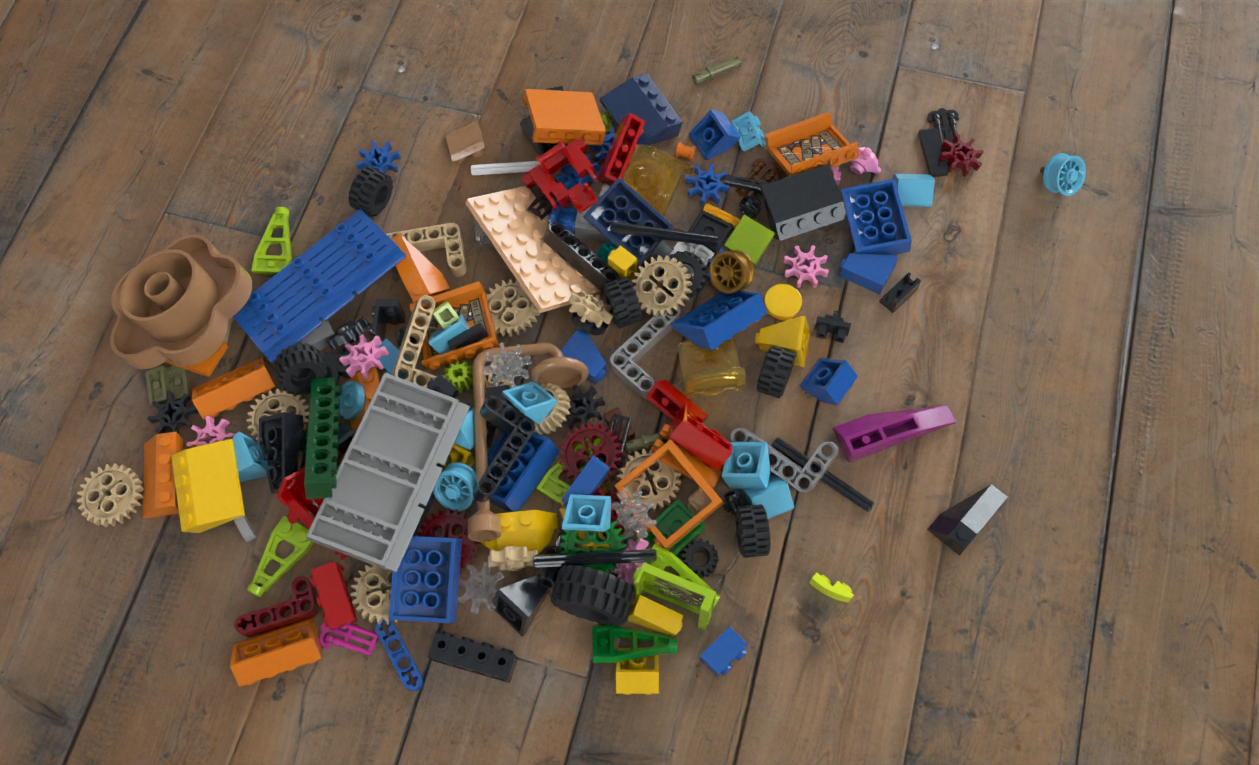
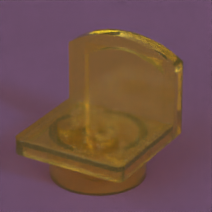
[623,144,694,216]
[678,337,746,398]

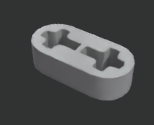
[234,515,257,543]

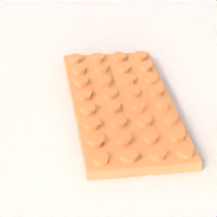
[465,186,602,313]

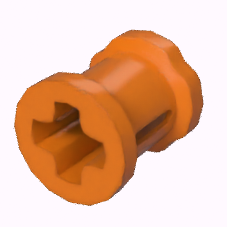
[675,142,696,162]

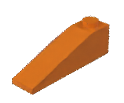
[391,234,451,303]

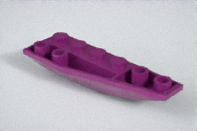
[833,405,956,463]

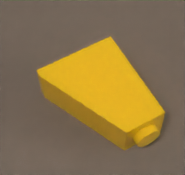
[627,595,683,636]

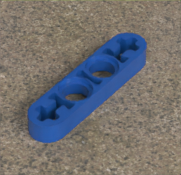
[375,619,424,692]

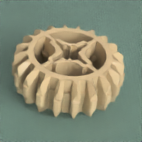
[520,383,571,435]

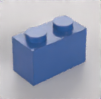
[699,626,748,678]

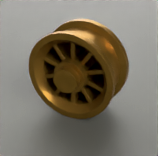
[709,250,755,293]

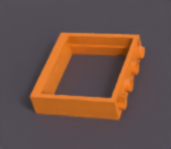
[614,439,724,550]

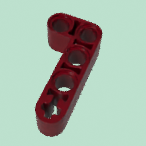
[234,576,319,638]

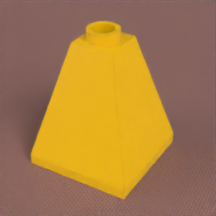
[755,316,810,367]

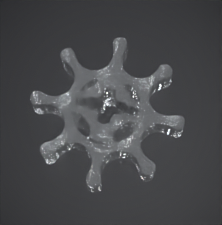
[483,343,532,388]
[611,490,657,540]
[458,562,504,614]

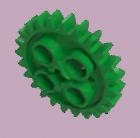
[559,518,627,574]

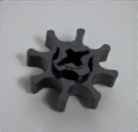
[326,317,370,350]
[566,385,606,430]
[147,391,199,434]

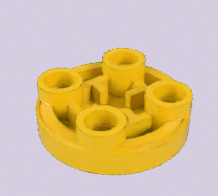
[764,284,802,321]

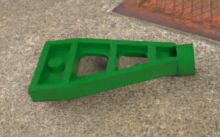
[592,626,677,663]

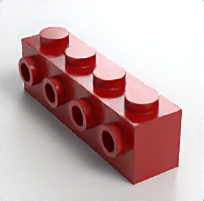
[597,113,645,186]

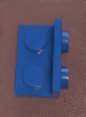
[548,201,578,232]

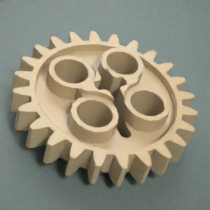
[632,255,693,317]
[486,279,540,337]
[246,389,310,443]
[617,449,681,512]
[77,463,144,527]
[350,565,397,625]

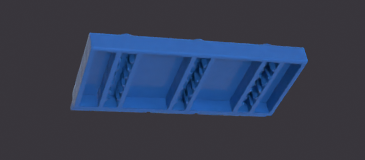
[233,209,407,364]

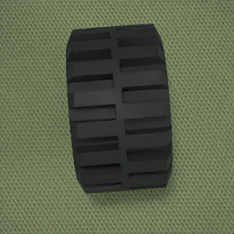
[348,167,393,217]
[659,251,707,298]
[604,277,642,329]
[274,343,327,395]
[756,345,795,399]
[735,504,771,558]

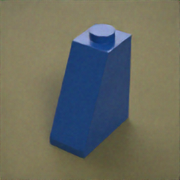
[839,253,898,294]
[561,329,607,385]
[562,455,610,509]

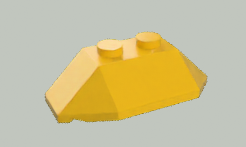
[480,510,559,553]

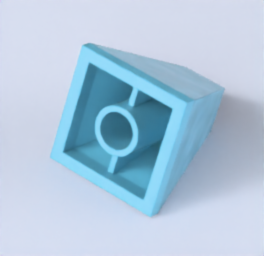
[232,432,269,482]

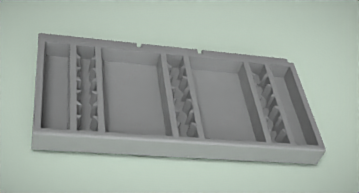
[306,373,470,572]

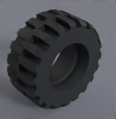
[550,565,635,626]

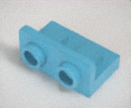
[731,111,766,152]

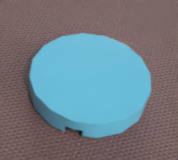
[338,381,365,420]

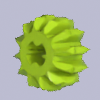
[443,360,473,393]

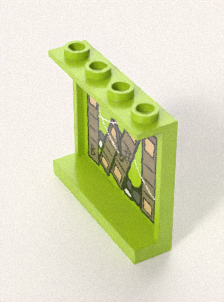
[633,563,716,631]

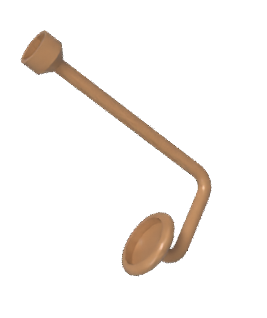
[467,343,589,542]

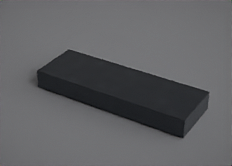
[918,128,949,177]

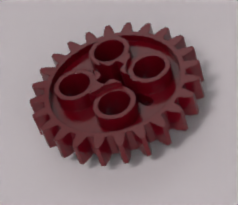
[558,422,623,482]
[417,508,481,570]

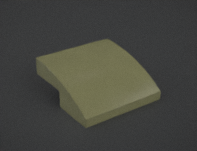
[145,365,192,406]

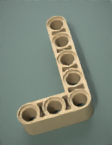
[386,223,467,277]
[391,295,436,388]

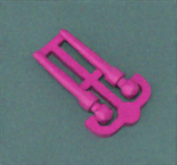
[319,623,379,655]

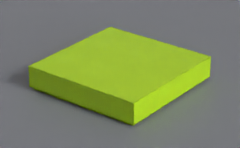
[724,215,775,265]

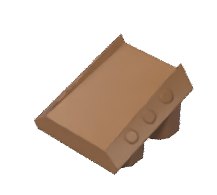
[445,120,485,163]

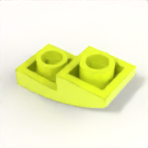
[810,573,854,603]

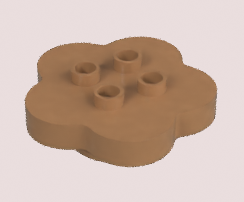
[110,234,252,369]

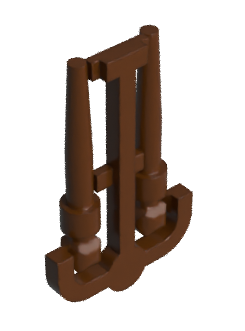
[735,158,781,198]

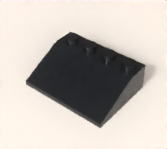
[760,164,847,241]

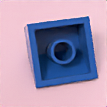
[689,110,740,160]
[799,358,858,405]

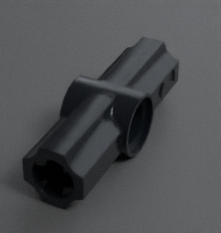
[538,528,567,589]

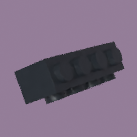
[427,631,518,683]

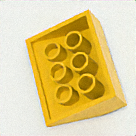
[171,439,245,533]

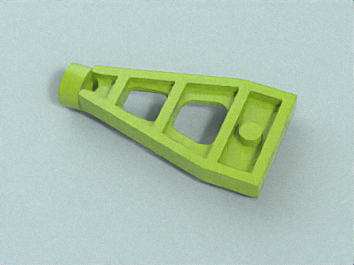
[251,207,292,275]
[536,438,602,505]
[246,516,314,598]
[647,543,721,609]

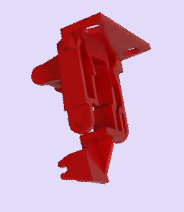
[521,137,598,213]
[276,450,348,560]

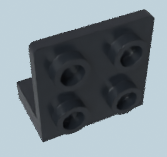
[370,299,406,342]

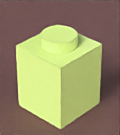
[432,302,459,329]

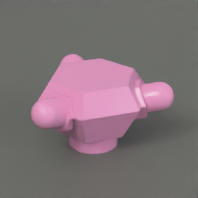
[850,147,881,175]

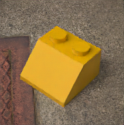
[616,648,659,695]

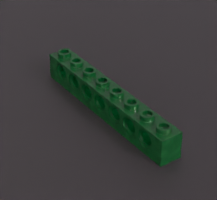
[304,377,341,499]

